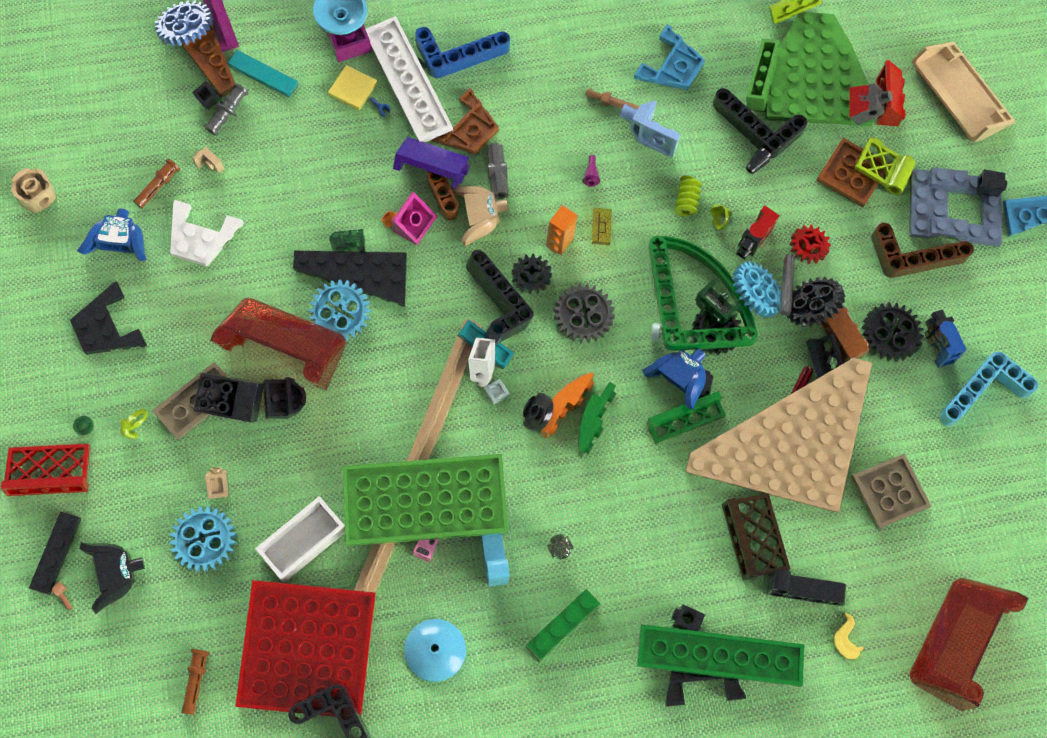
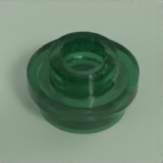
[73,416,94,435]

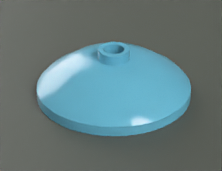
[313,0,367,35]
[404,619,466,682]

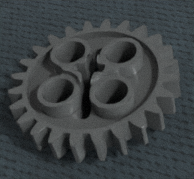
[554,283,615,343]

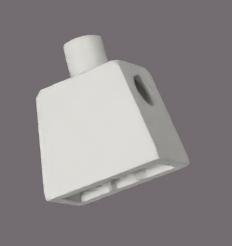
[468,338,495,387]

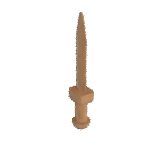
[585,88,639,110]

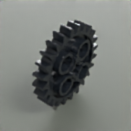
[787,277,846,327]
[861,302,924,362]

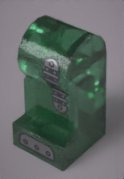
[329,229,366,252]

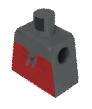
[849,84,893,125]

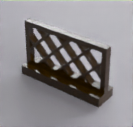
[721,493,791,580]

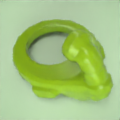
[710,204,732,230]
[120,409,148,440]

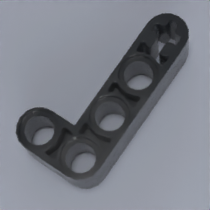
[767,569,846,606]

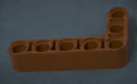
[871,222,974,278]

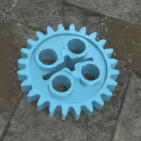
[732,261,781,318]
[308,280,371,342]
[169,506,237,572]

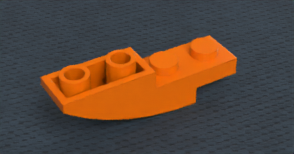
[540,373,595,439]

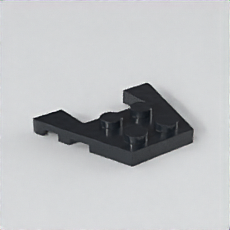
[70,281,147,355]
[665,671,746,707]

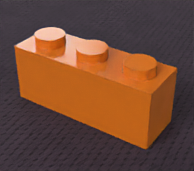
[546,205,578,255]

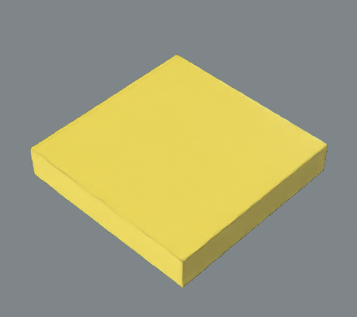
[328,65,377,111]

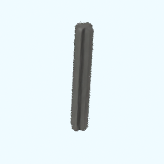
[780,254,795,316]

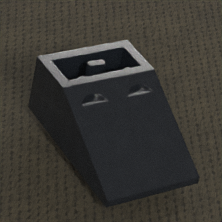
[194,372,264,423]

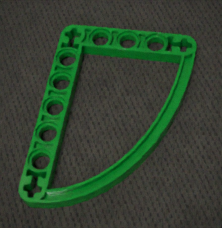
[649,236,758,351]

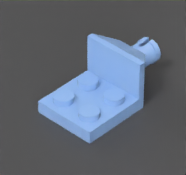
[619,101,680,158]

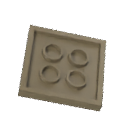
[851,454,932,530]

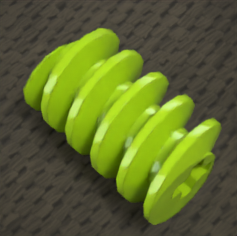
[674,175,703,217]

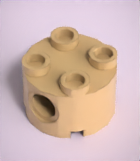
[11,168,56,213]

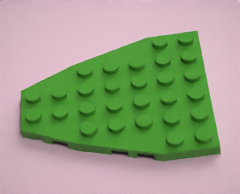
[765,12,873,126]

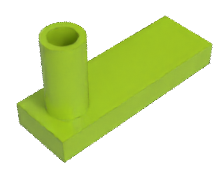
[769,0,822,24]

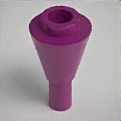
[582,155,600,187]

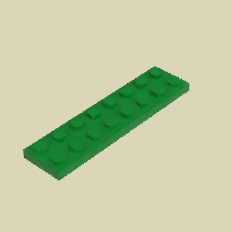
[637,624,805,687]

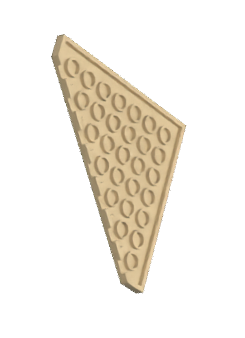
[685,358,872,513]

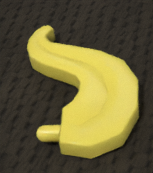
[834,613,863,659]

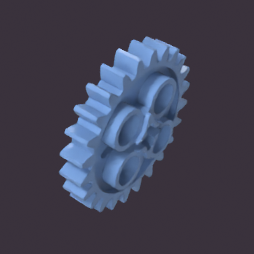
[155,0,213,46]

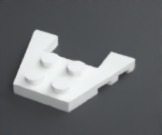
[170,200,244,267]

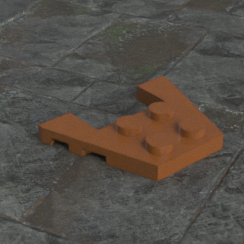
[429,88,499,155]

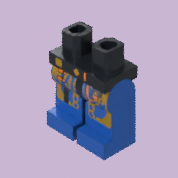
[924,310,967,368]

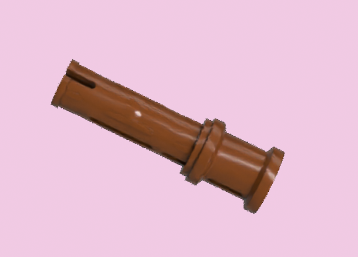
[133,159,180,209]
[181,649,210,715]

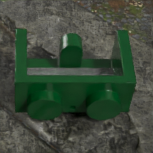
[695,280,741,326]

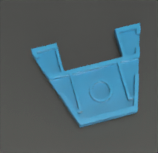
[634,24,705,90]

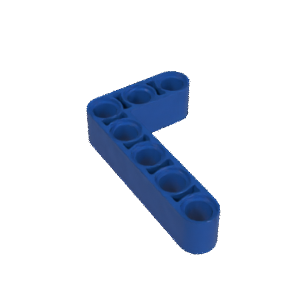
[415,27,510,78]

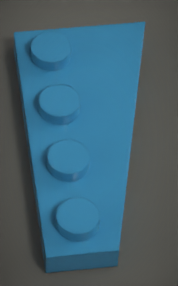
[1003,196,1047,236]

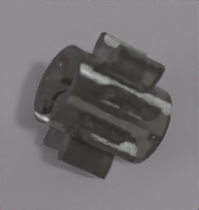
[547,534,574,559]

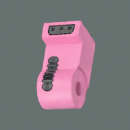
[413,539,439,563]

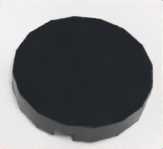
[523,393,554,432]

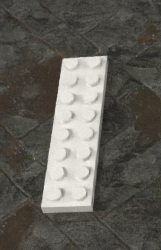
[366,16,453,142]

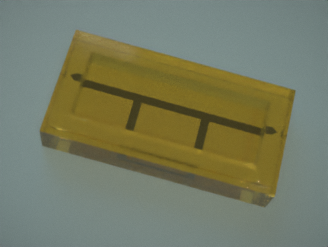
[591,208,612,245]

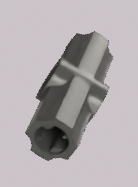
[487,143,509,199]

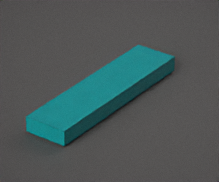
[228,50,298,97]

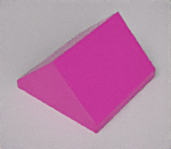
[392,192,437,245]

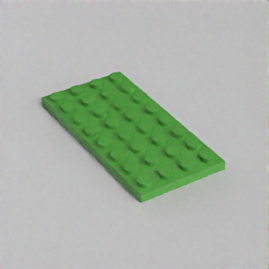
[342,454,508,546]

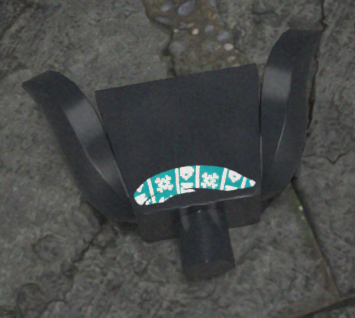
[79,542,145,615]

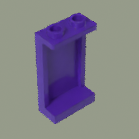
[393,137,470,189]

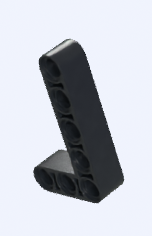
[713,88,807,159]
[466,250,534,345]
[288,682,371,738]

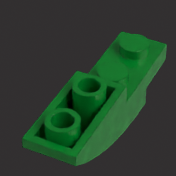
[578,382,617,458]

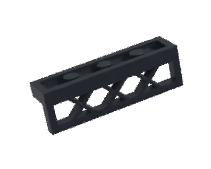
[806,333,844,378]

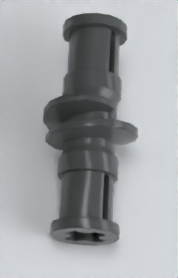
[203,83,249,136]

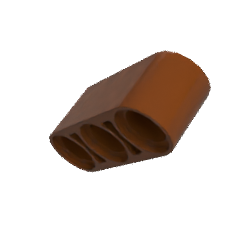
[427,171,458,220]

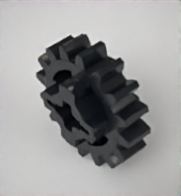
[511,253,552,294]

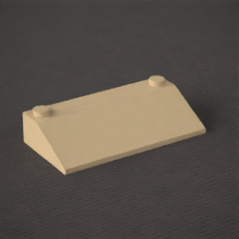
[911,42,1016,143]

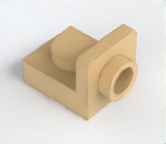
[192,147,224,173]
[205,467,229,499]

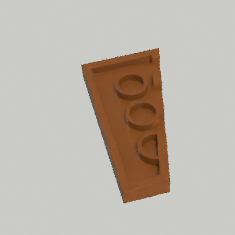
[182,25,235,97]

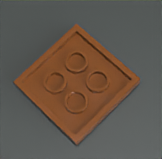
[816,137,889,208]

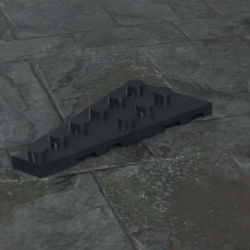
[293,250,407,307]

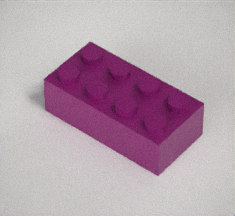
[326,16,371,62]

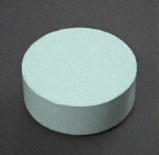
[651,323,661,342]

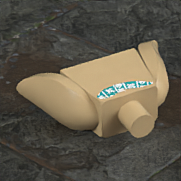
[453,185,509,247]

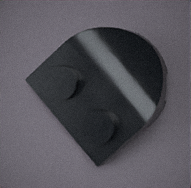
[263,377,306,419]

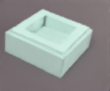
[483,379,510,406]

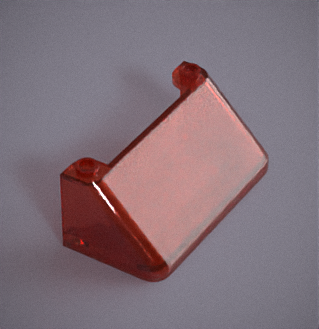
[210,298,346,391]
[909,578,1029,711]

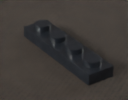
[29,511,81,595]

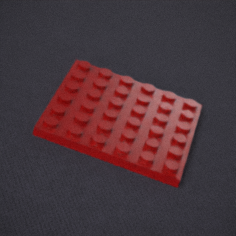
[235,580,376,718]

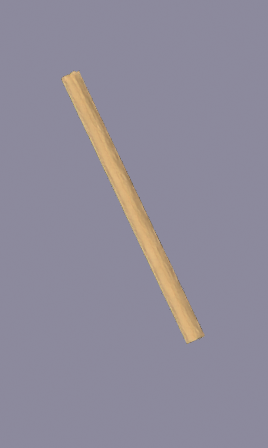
[354,319,482,593]

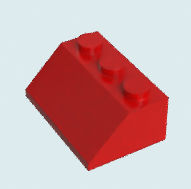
[876,60,906,126]

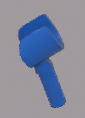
[370,97,390,117]

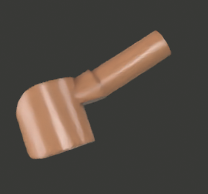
[52,582,72,610]

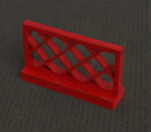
[1,443,90,496]

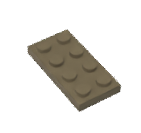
[152,362,228,441]

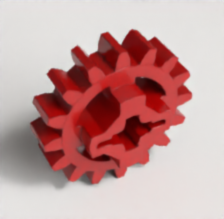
[789,224,831,264]

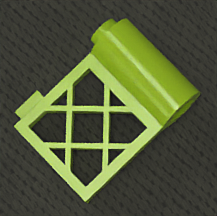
[855,137,916,195]

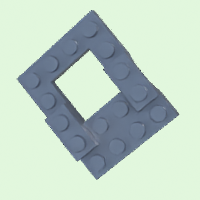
[909,167,1002,247]

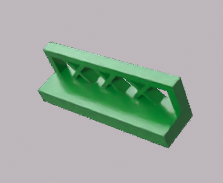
[646,391,726,444]

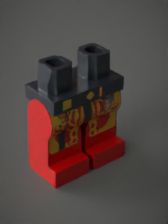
[736,205,780,260]

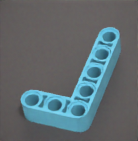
[939,351,1038,426]
[481,534,510,587]

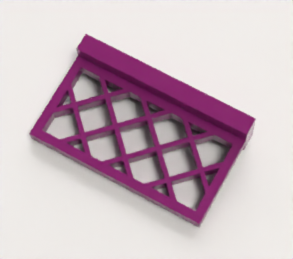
[203,0,239,52]

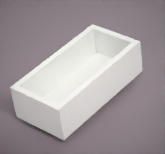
[255,496,345,583]

